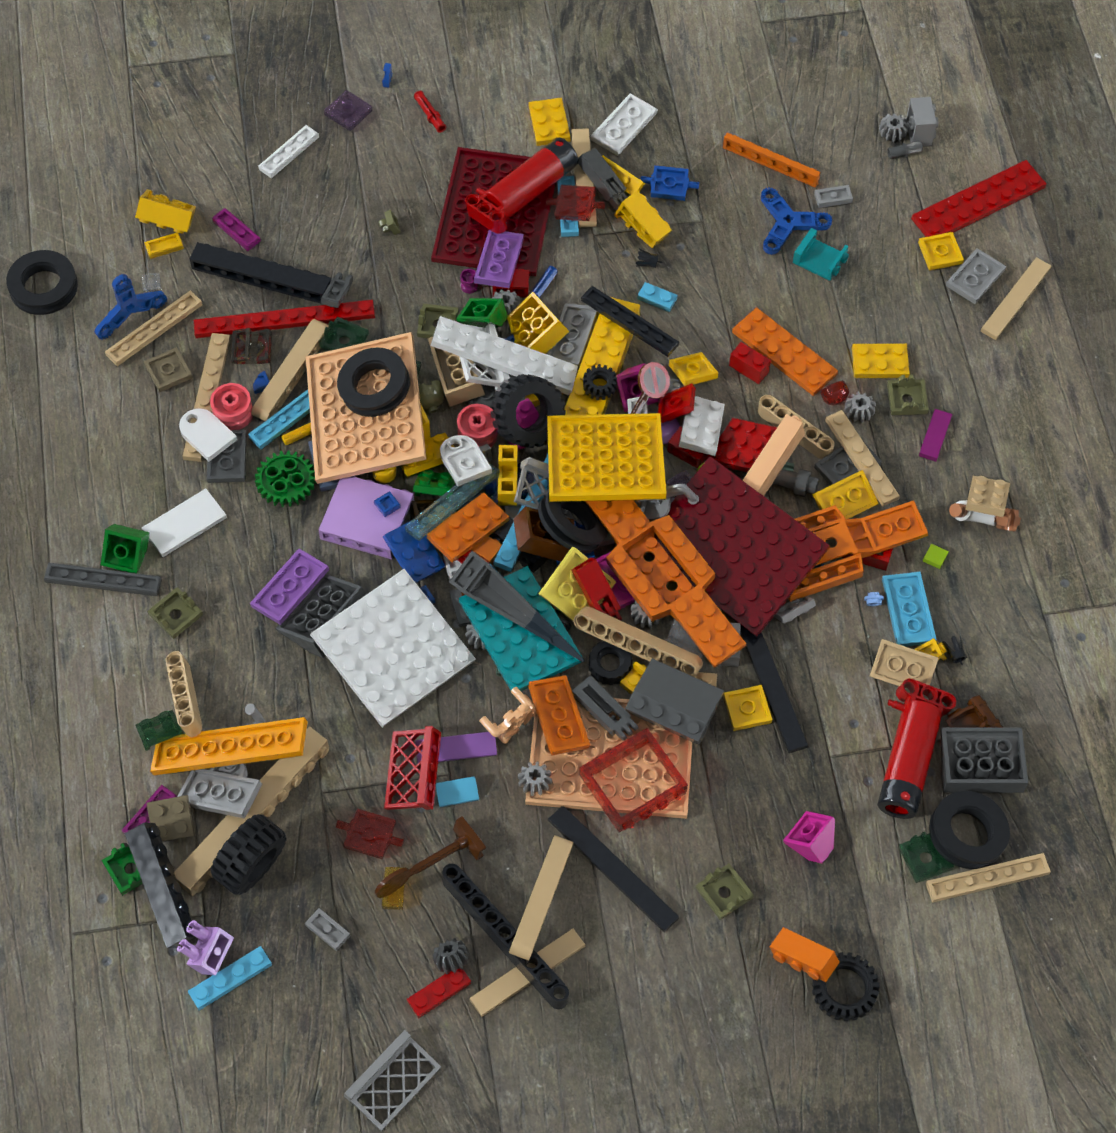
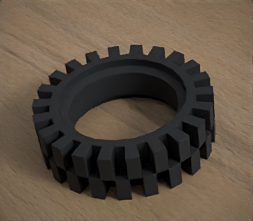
[812,952,880,1021]

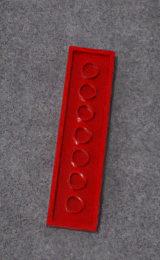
[911,160,1047,237]

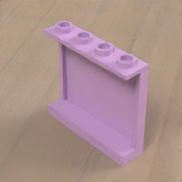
[319,476,414,559]

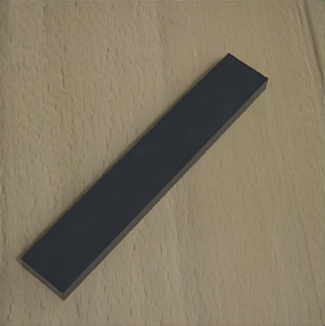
[581,286,679,357]

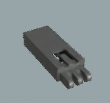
[578,148,628,209]
[572,675,639,741]

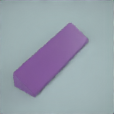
[415,732,497,763]

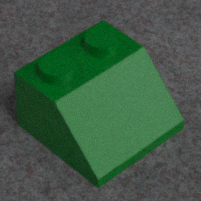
[457,298,508,328]
[100,524,150,573]

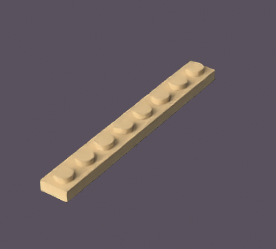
[183,333,231,462]

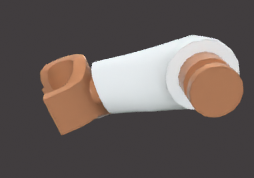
[949,500,1021,532]

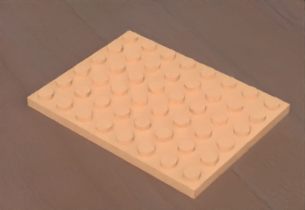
[306,332,426,484]
[525,698,692,819]

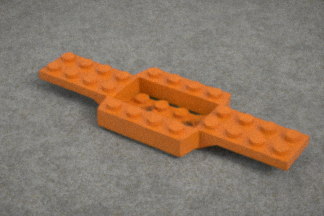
[585,500,746,668]
[788,500,928,602]

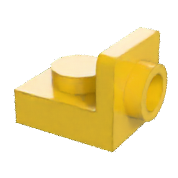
[914,638,947,661]
[620,662,647,694]

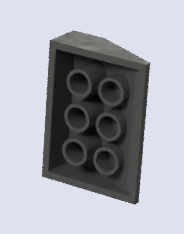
[275,574,367,658]
[625,658,724,745]
[941,727,1028,793]

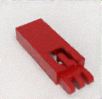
[571,557,622,628]

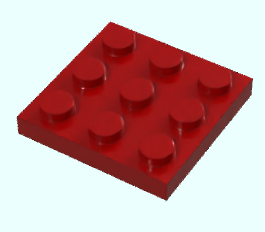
[705,418,777,473]

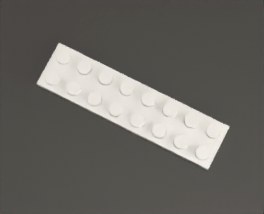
[430,316,578,395]

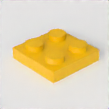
[918,232,964,271]
[669,352,718,386]
[723,685,772,731]

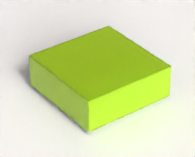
[923,544,949,569]

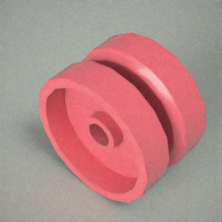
[210,383,253,430]
[457,403,498,448]

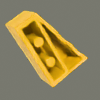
[614,190,672,248]

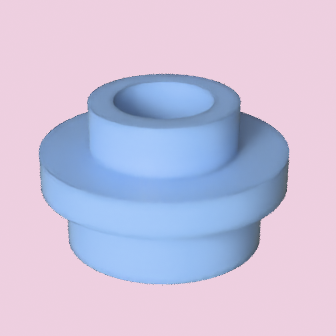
[864,592,884,606]

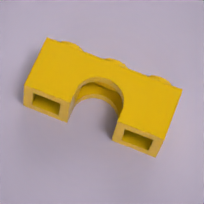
[498,445,518,506]

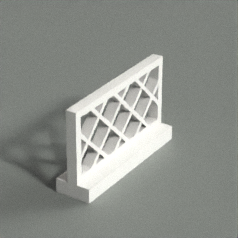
[459,324,510,391]

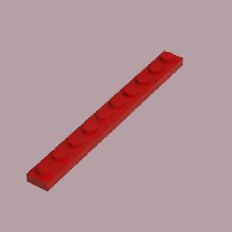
[193,300,375,339]

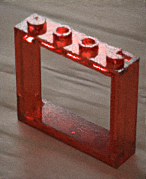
[579,728,688,833]

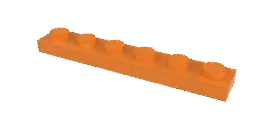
[723,132,820,188]

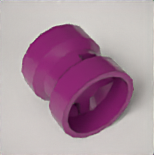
[460,269,478,294]

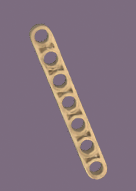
[571,128,597,228]
[251,319,331,421]
[573,606,703,677]
[509,835,574,961]

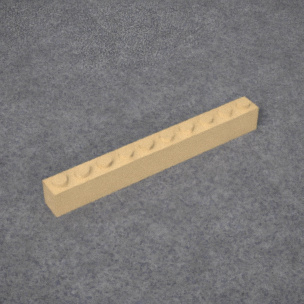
[174,726,329,896]

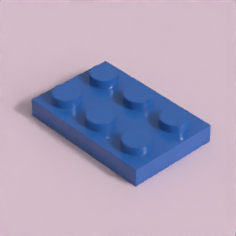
[383,518,446,583]

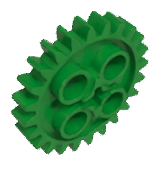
[255,450,316,507]

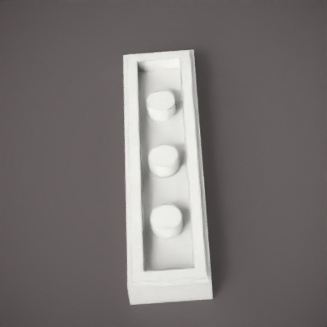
[258,125,319,179]

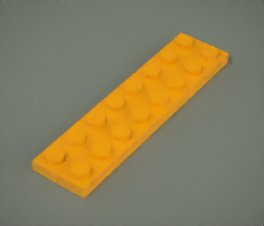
[150,717,308,775]

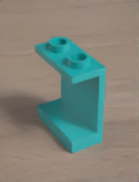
[793,228,849,281]

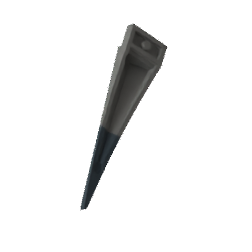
[449,551,585,662]

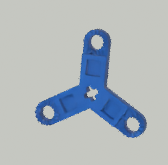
[761,187,832,255]
[94,274,167,340]

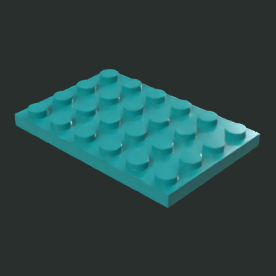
[459,566,582,691]

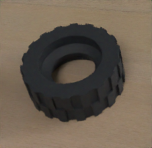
[588,641,632,685]

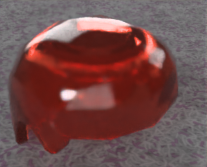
[820,380,849,405]

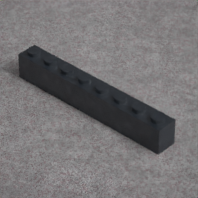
[189,242,331,304]

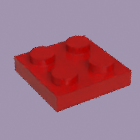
[658,383,696,424]

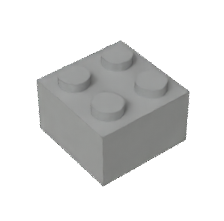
[906,97,939,146]

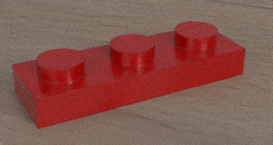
[407,969,471,1019]

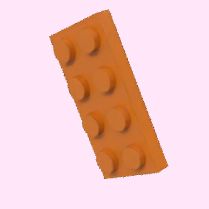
[427,492,510,563]
[528,675,590,756]

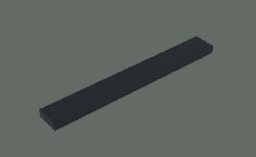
[735,621,808,753]
[548,806,679,932]

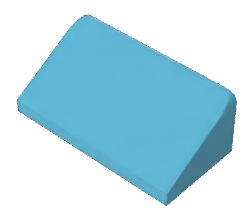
[436,776,479,807]

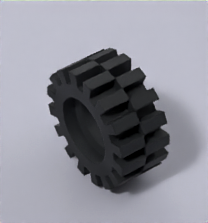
[583,364,617,400]

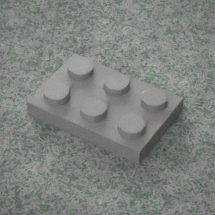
[946,248,1006,304]

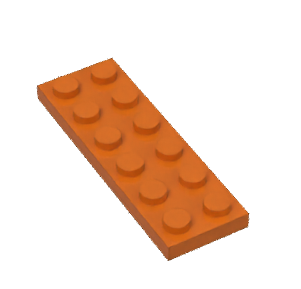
[732,307,838,396]

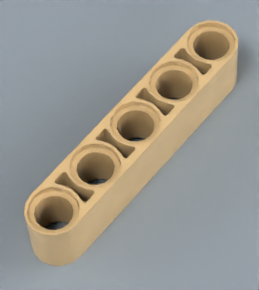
[758,395,834,459]
[166,651,202,737]

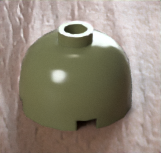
[419,380,445,414]

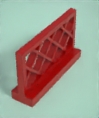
[384,726,441,810]

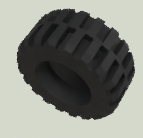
[491,374,566,448]
[211,814,287,895]

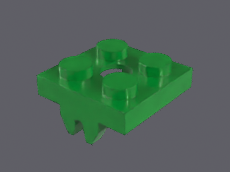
[413,470,456,501]
[101,843,143,896]

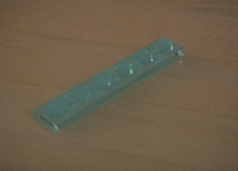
[405,462,500,541]

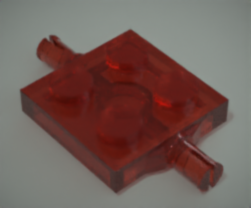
[546,185,605,221]
[336,809,404,860]

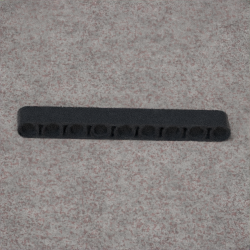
[442,863,569,1009]

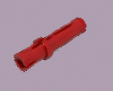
[414,91,447,133]

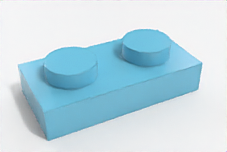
[637,282,677,312]

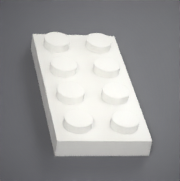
[679,396,725,456]

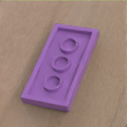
[474,230,524,288]
[250,549,329,625]

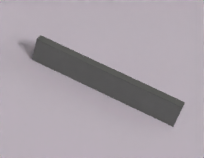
[44,562,162,597]

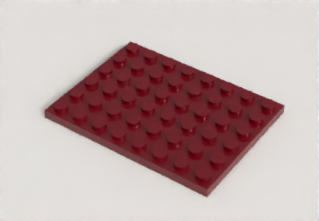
[431,147,556,277]
[648,456,830,637]

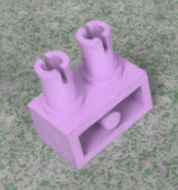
[177,920,234,975]

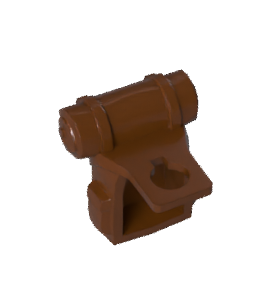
[945,695,1003,728]

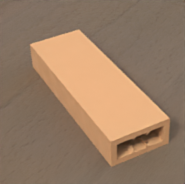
[743,414,805,496]

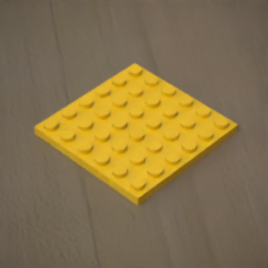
[547,413,666,502]

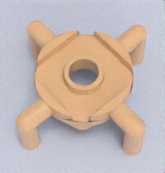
[479,687,537,744]

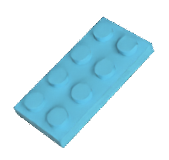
[882,572,937,647]

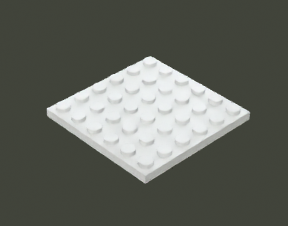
[310,569,476,728]

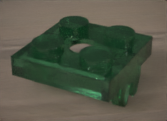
[319,316,369,351]
[135,710,183,751]
[898,832,954,883]

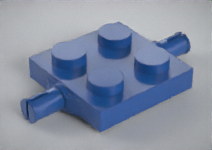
[640,165,699,201]

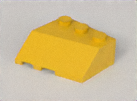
[135,189,196,234]
[507,292,569,354]

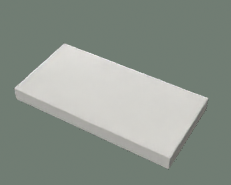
[590,93,658,156]
[142,489,227,557]

